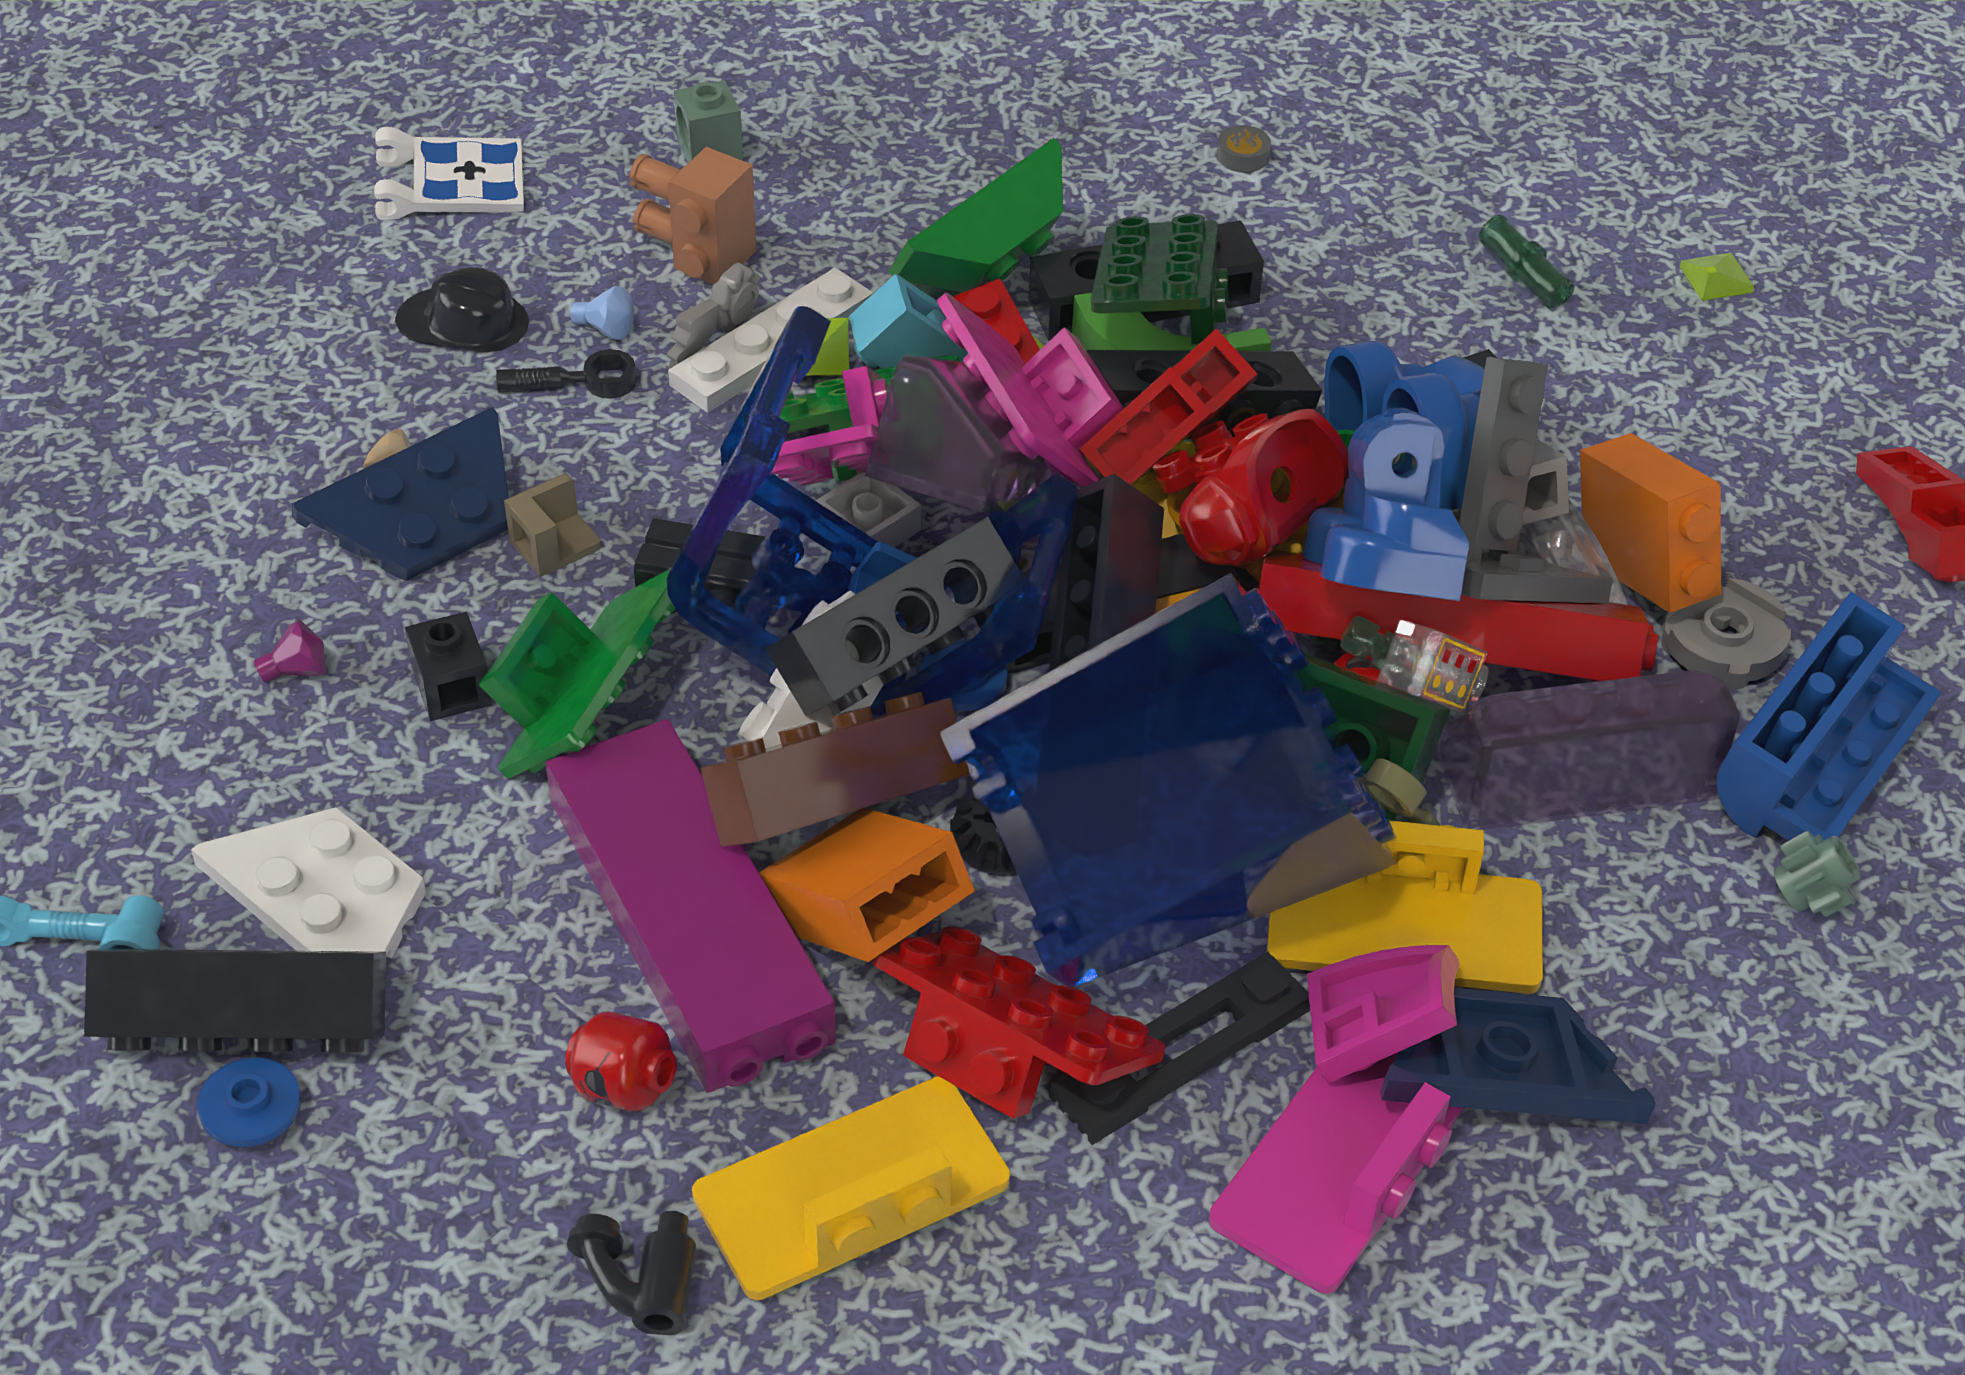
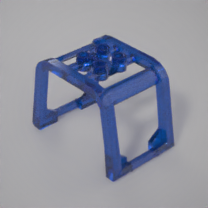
[666,306,1079,716]

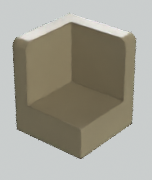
[504,473,601,577]

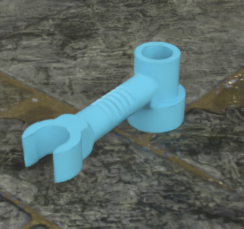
[0,895,164,950]

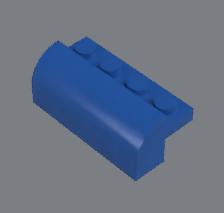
[1716,592,1942,841]

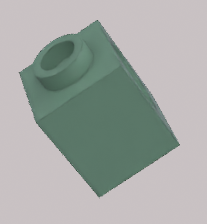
[674,80,743,163]

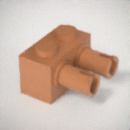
[629,147,757,284]

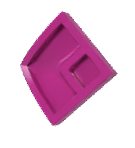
[1307,945,1460,1083]

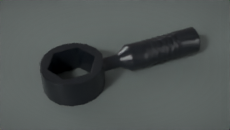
[496,349,637,399]

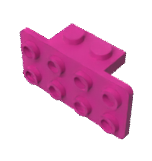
[937,292,1124,487]
[747,366,904,486]
[1209,1052,1464,1294]

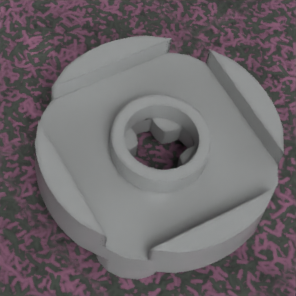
[1661,578,1791,690]

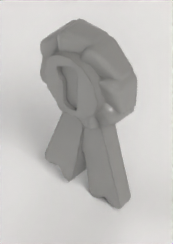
[667,262,760,369]

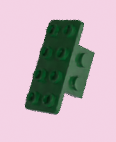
[1091,214,1229,344]

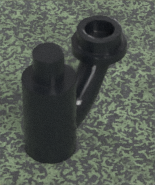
[567,1211,696,1335]

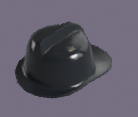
[395,267,529,352]

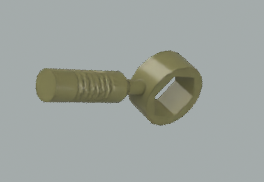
[1361,758,1441,826]

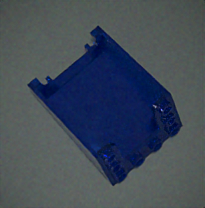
[940,573,1397,988]

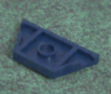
[292,407,509,581]
[1380,987,1656,1124]

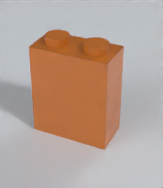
[1580,433,1721,613]
[759,808,975,962]

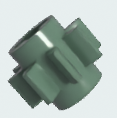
[1774,830,1860,917]

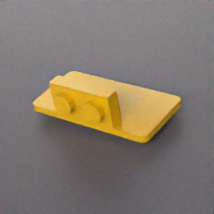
[1266,816,1543,994]
[692,1076,1010,1300]

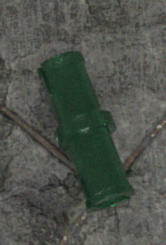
[1478,215,1575,309]

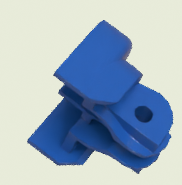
[1324,341,1485,510]
[1303,408,1470,601]

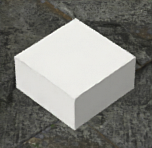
[814,471,921,562]

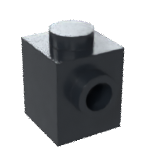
[405,611,492,721]

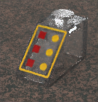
[1377,620,1489,713]

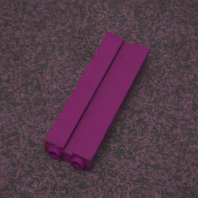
[545,719,836,1093]

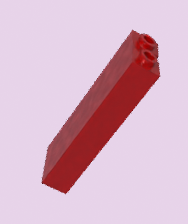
[1253,550,1658,687]

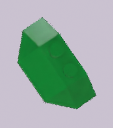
[888,138,1063,297]

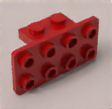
[872,926,1166,1119]

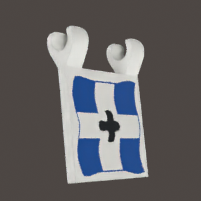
[374,127,524,220]

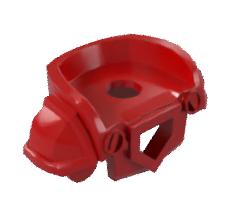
[1153,409,1349,566]

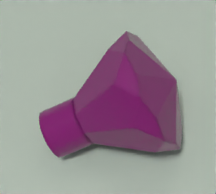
[254,620,327,683]

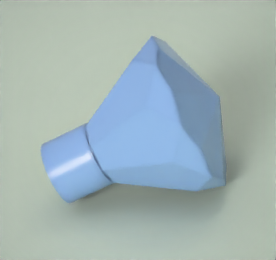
[570,286,634,340]

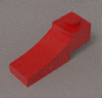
[1079,328,1258,486]
[1856,446,1965,582]

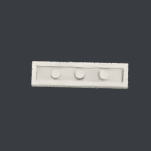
[668,268,874,413]

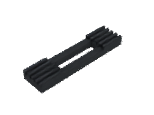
[1049,951,1310,1145]

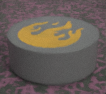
[1217,125,1271,172]

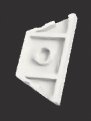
[191,807,426,958]

